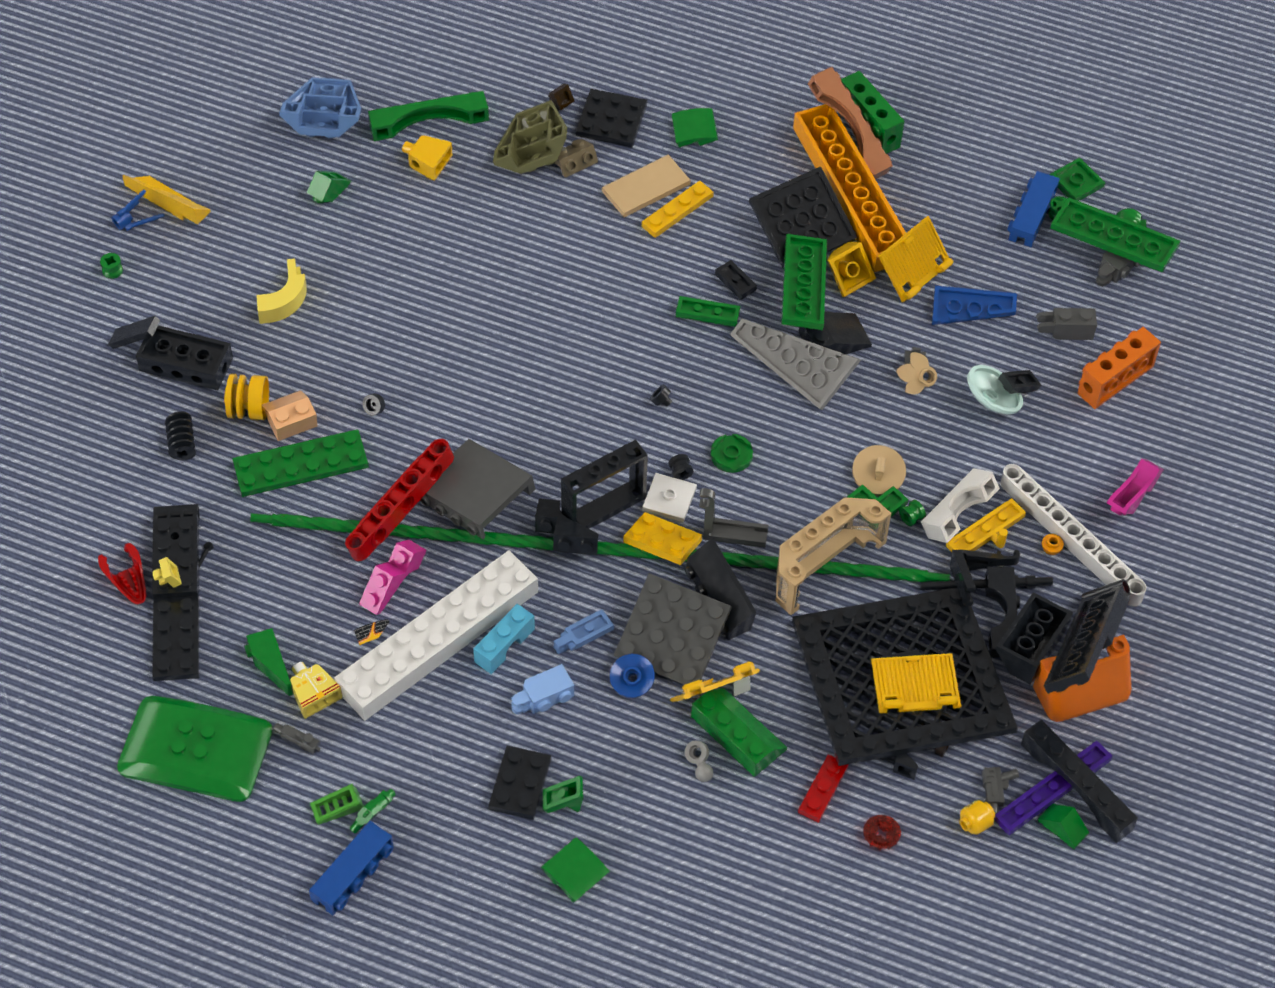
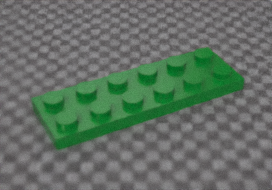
[1050,197,1180,273]
[781,234,827,330]
[232,429,369,497]

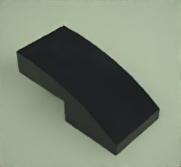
[879,754,918,780]

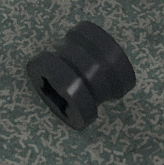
[668,454,694,480]

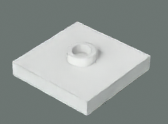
[642,473,697,523]

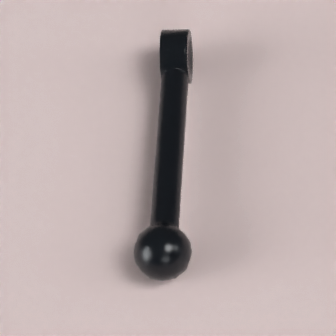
[199,542,213,568]

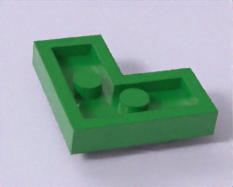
[847,484,909,528]

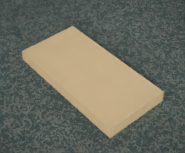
[602,155,691,217]

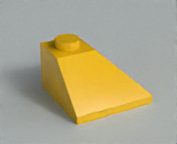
[827,242,876,297]

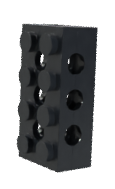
[136,325,233,391]

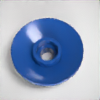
[610,654,655,698]

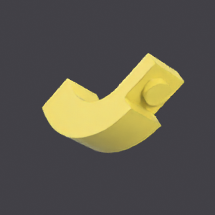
[256,259,307,324]

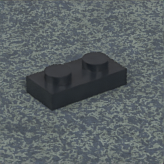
[715,260,757,300]
[998,370,1041,394]

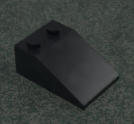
[798,312,872,354]

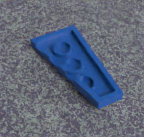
[932,285,1017,325]

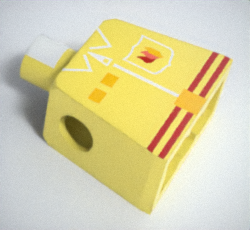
[290,662,342,719]

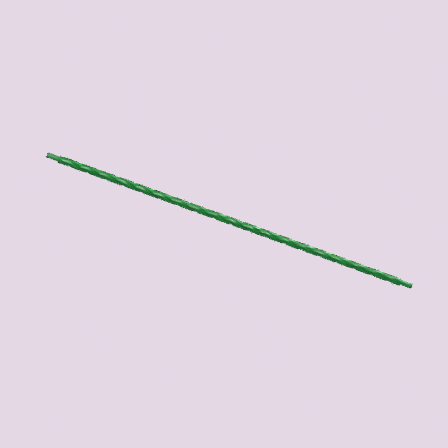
[250,513,950,582]

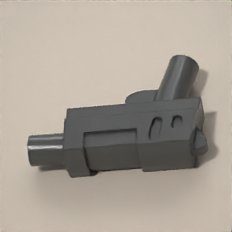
[273,723,321,755]
[982,767,1019,814]

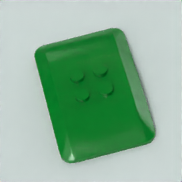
[117,696,273,802]

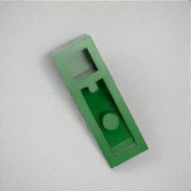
[244,628,293,696]

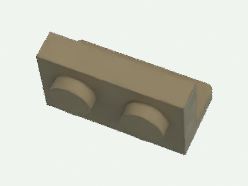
[554,139,598,177]

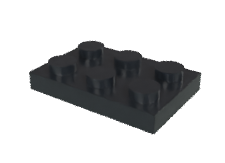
[488,745,551,820]

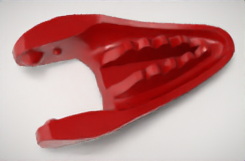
[98,542,146,605]

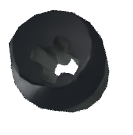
[165,411,196,460]

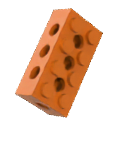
[1077,327,1161,409]

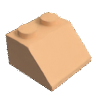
[262,390,317,441]

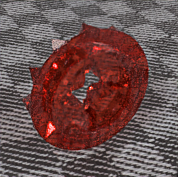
[863,815,901,851]

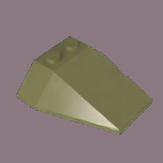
[493,100,567,174]

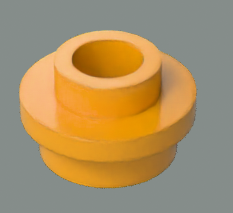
[1042,534,1064,555]

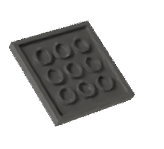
[614,573,732,685]

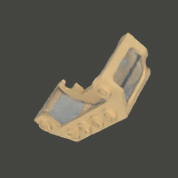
[776,497,891,615]

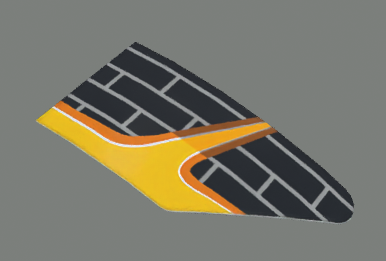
[354,619,390,645]

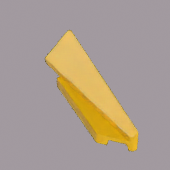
[122,175,211,225]

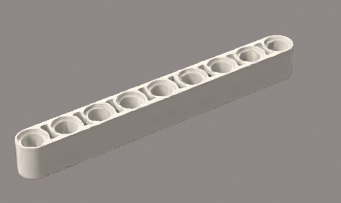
[1000,464,1147,607]

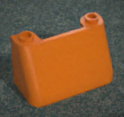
[1033,634,1132,722]

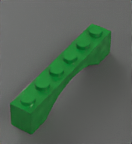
[368,91,489,141]

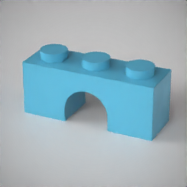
[473,604,535,674]

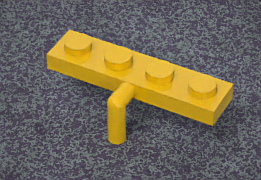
[946,498,1026,552]

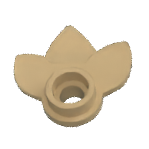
[896,352,937,394]

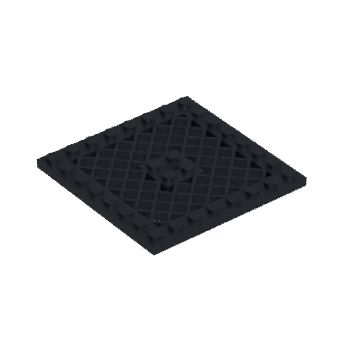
[792,587,1018,766]

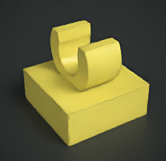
[152,557,182,588]

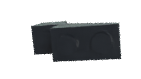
[535,498,598,556]

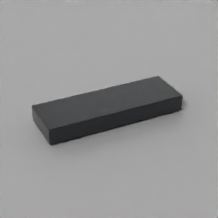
[108,316,160,349]

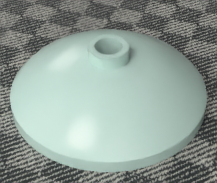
[967,365,1023,414]

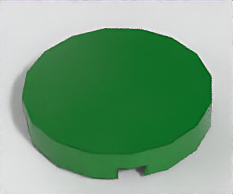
[711,434,753,473]

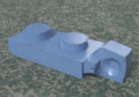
[553,609,614,654]

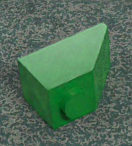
[307,171,351,204]

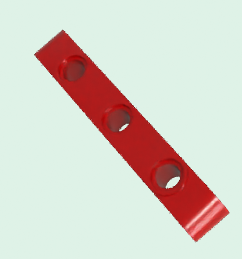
[345,439,454,561]

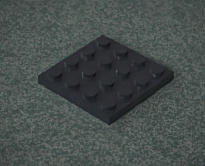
[748,166,857,270]

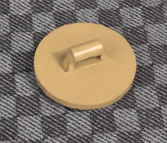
[852,445,906,496]

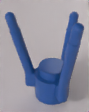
[111,190,165,231]

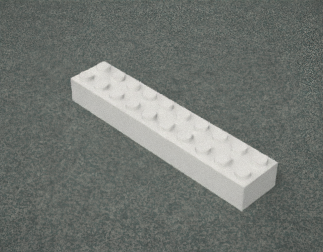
[334,550,538,721]

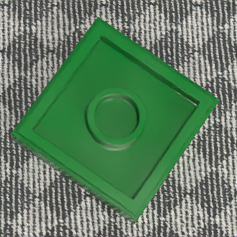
[1049,157,1105,201]

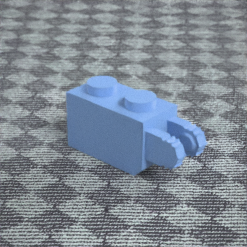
[511,664,574,715]

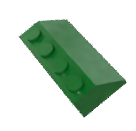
[691,688,787,777]

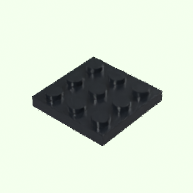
[576,88,647,148]

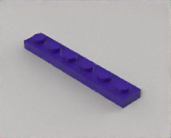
[994,740,1113,836]

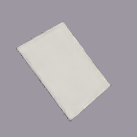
[733,676,750,696]

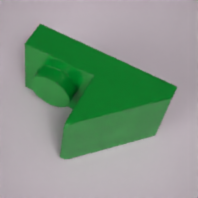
[543,775,583,813]

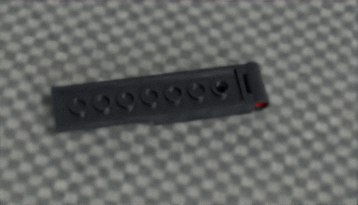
[152,504,200,681]
[1044,579,1130,693]

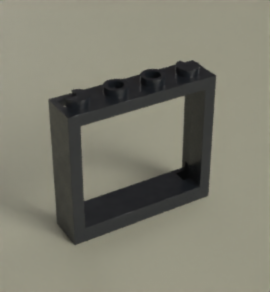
[561,439,648,529]

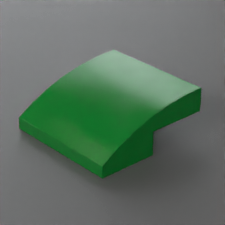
[672,108,718,148]
[540,837,610,903]

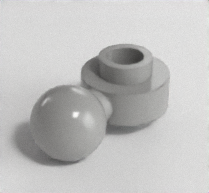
[685,740,713,782]

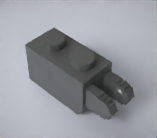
[1096,251,1140,287]
[1036,308,1097,340]

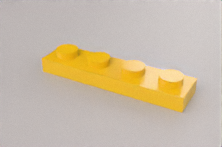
[641,181,714,238]

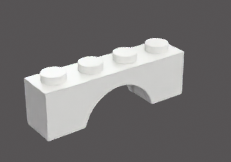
[921,468,1000,543]

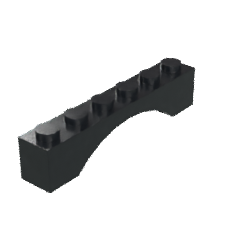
[1021,719,1138,843]

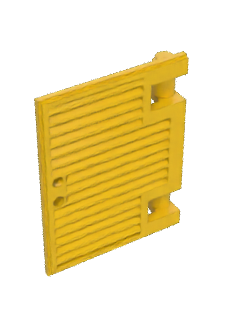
[879,216,953,302]
[871,653,961,714]
[670,661,760,702]

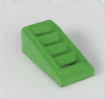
[310,784,364,825]

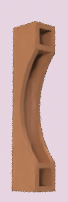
[808,67,893,179]

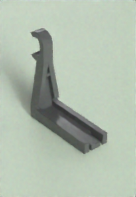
[699,488,769,547]

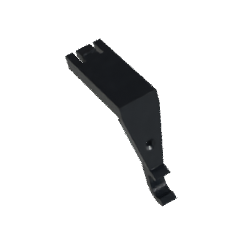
[950,549,1020,606]

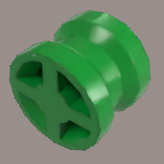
[1048,196,1067,220]
[100,253,123,279]
[899,500,926,527]

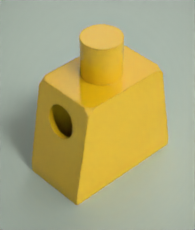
[402,135,453,181]

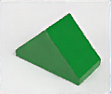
[1037,803,1089,849]

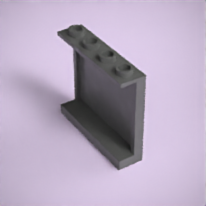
[420,439,535,539]

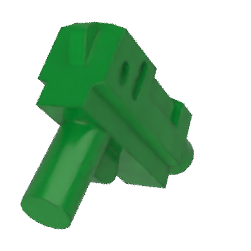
[350,789,396,834]

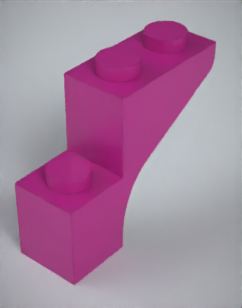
[1107,458,1164,516]
[359,540,427,615]

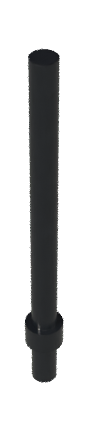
[920,575,1053,590]

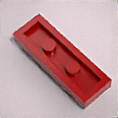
[798,754,849,823]

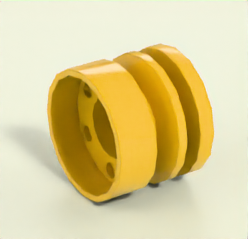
[224,374,269,421]

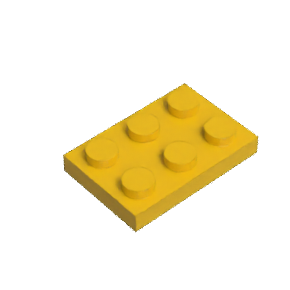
[623,512,702,565]

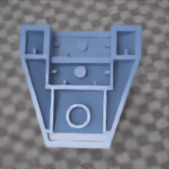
[279,77,361,138]

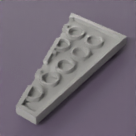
[730,318,861,410]

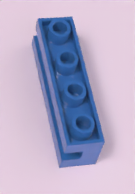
[1007,171,1060,247]
[309,821,394,916]

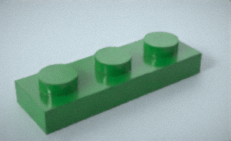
[676,296,740,327]

